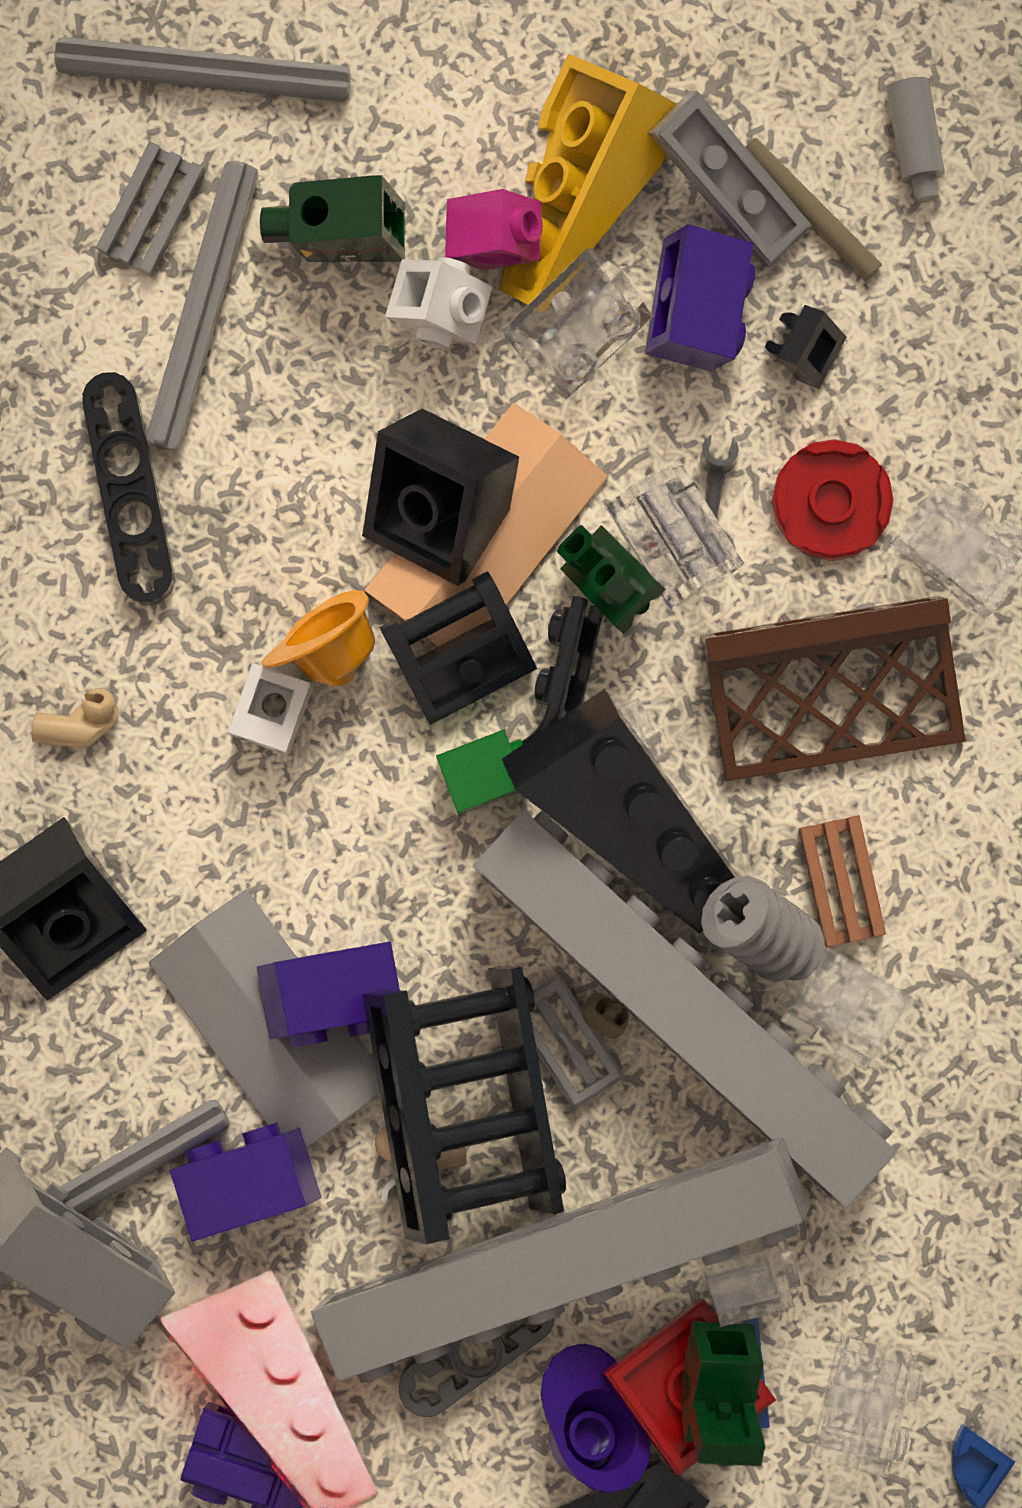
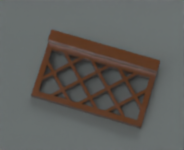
[700,596,966,781]

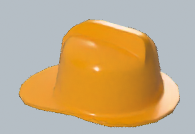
[261,590,375,687]

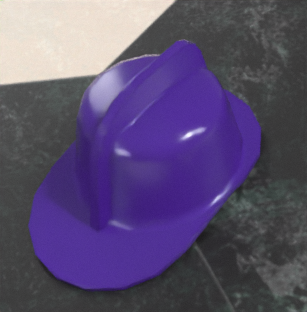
[540,1343,651,1493]

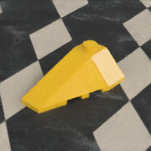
[499,53,677,311]

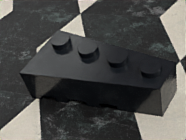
[502,689,738,933]

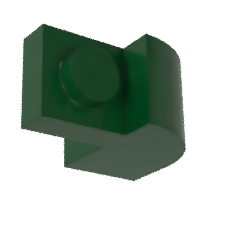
[682,1321,766,1467]

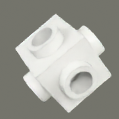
[385,257,493,350]

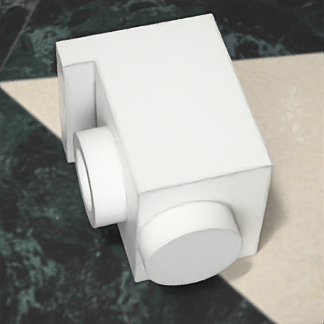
[228,663,313,756]

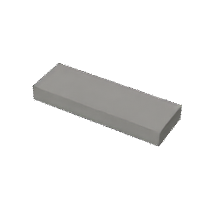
[648,91,812,267]

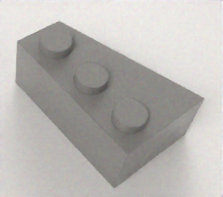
[0,1147,176,1349]

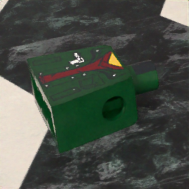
[259,175,405,262]

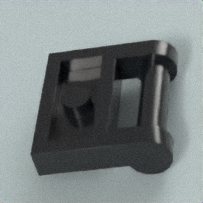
[379,571,538,725]

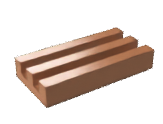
[798,815,886,947]

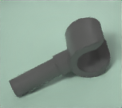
[700,435,739,524]

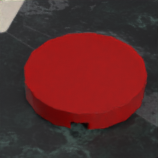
[771,439,894,561]

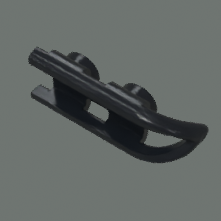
[522,596,603,744]

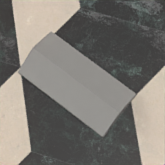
[148,889,380,1148]

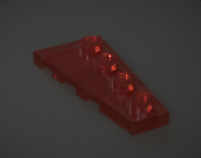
[158,1270,378,1508]

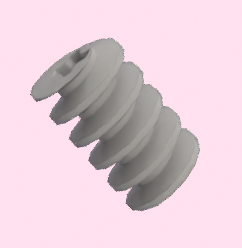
[701,876,825,982]

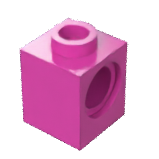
[445,189,542,270]

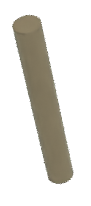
[745,137,883,282]

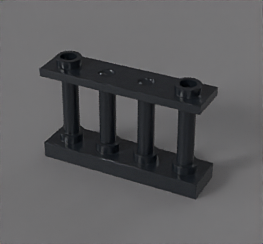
[363,966,566,1245]

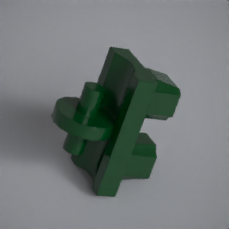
[557,525,666,634]

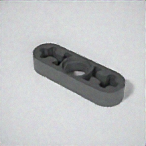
[399,1318,555,1417]

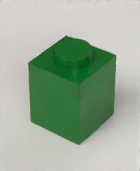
[436,729,523,816]

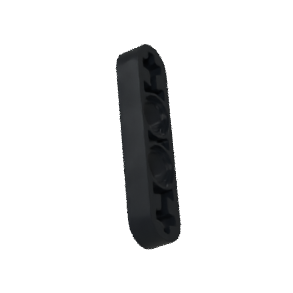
[82,372,175,605]

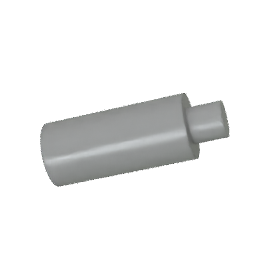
[886,77,945,202]

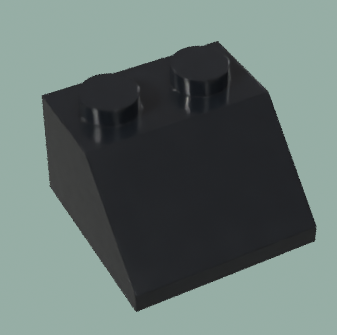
[362,408,519,586]
[0,817,147,1001]

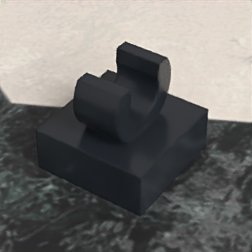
[765,305,847,389]

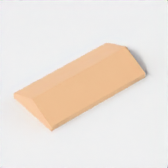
[364,403,608,648]

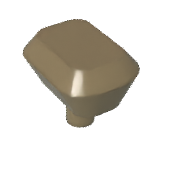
[582,993,629,1039]

